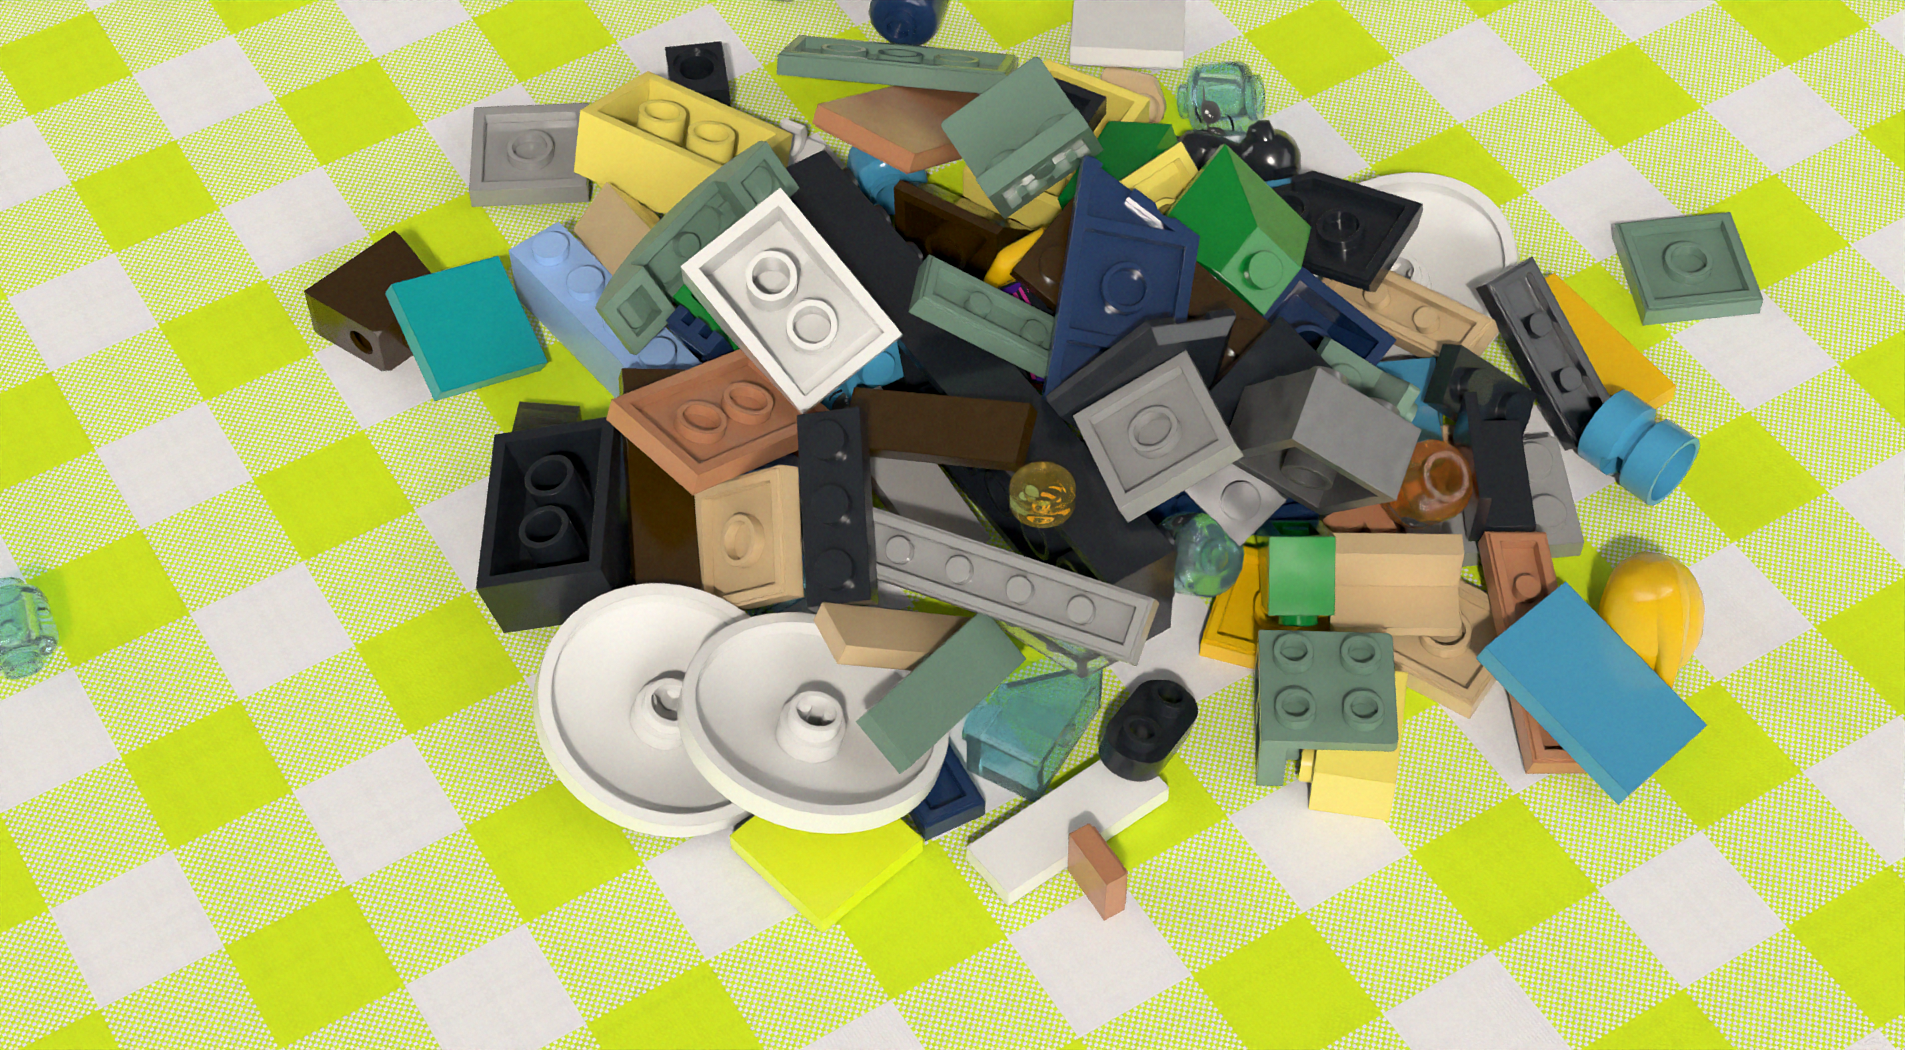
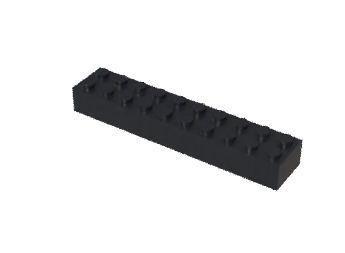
[786,150,1178,662]

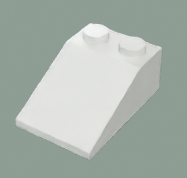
[681,188,902,414]

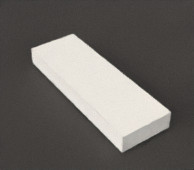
[966,759,1169,906]

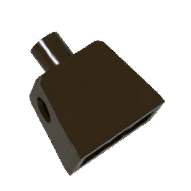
[304,231,431,371]

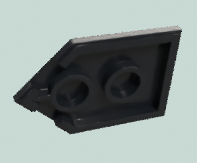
[1273,170,1423,292]
[1046,308,1237,431]

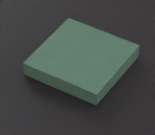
[1612,212,1764,326]

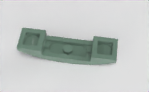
[595,141,799,355]

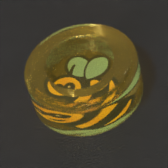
[1009,462,1076,528]

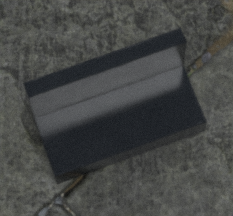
[1453,391,1536,541]

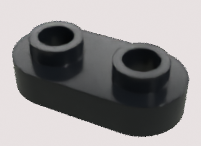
[1098,680,1198,782]

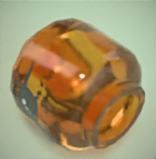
[1380,439,1473,530]

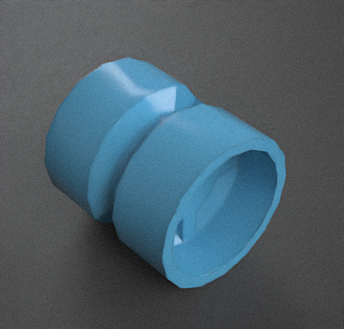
[1577,389,1700,506]

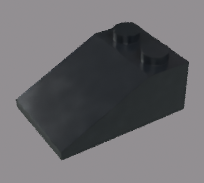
[1183,316,1333,547]

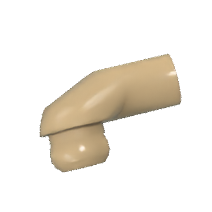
[1101,67,1167,123]

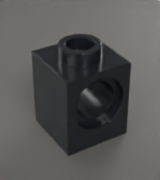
[665,41,731,107]

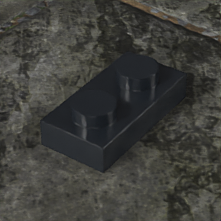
[1423,344,1537,438]

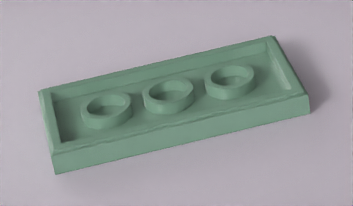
[777,35,1019,94]

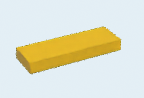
[1545,273,1676,409]

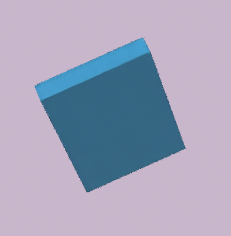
[1476,582,1707,805]

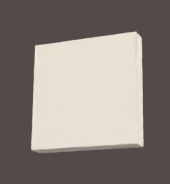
[1070,0,1185,70]

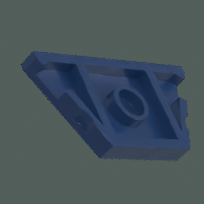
[1041,155,1200,401]

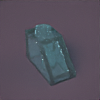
[962,664,1103,802]

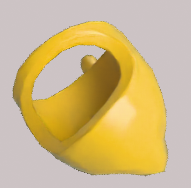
[1597,551,1705,689]

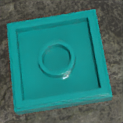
[385,256,548,401]

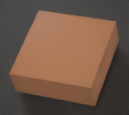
[1067,823,1128,921]

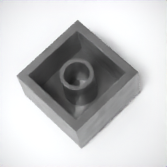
[1229,366,1421,515]

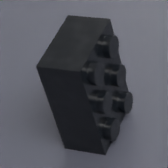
[476,417,631,633]

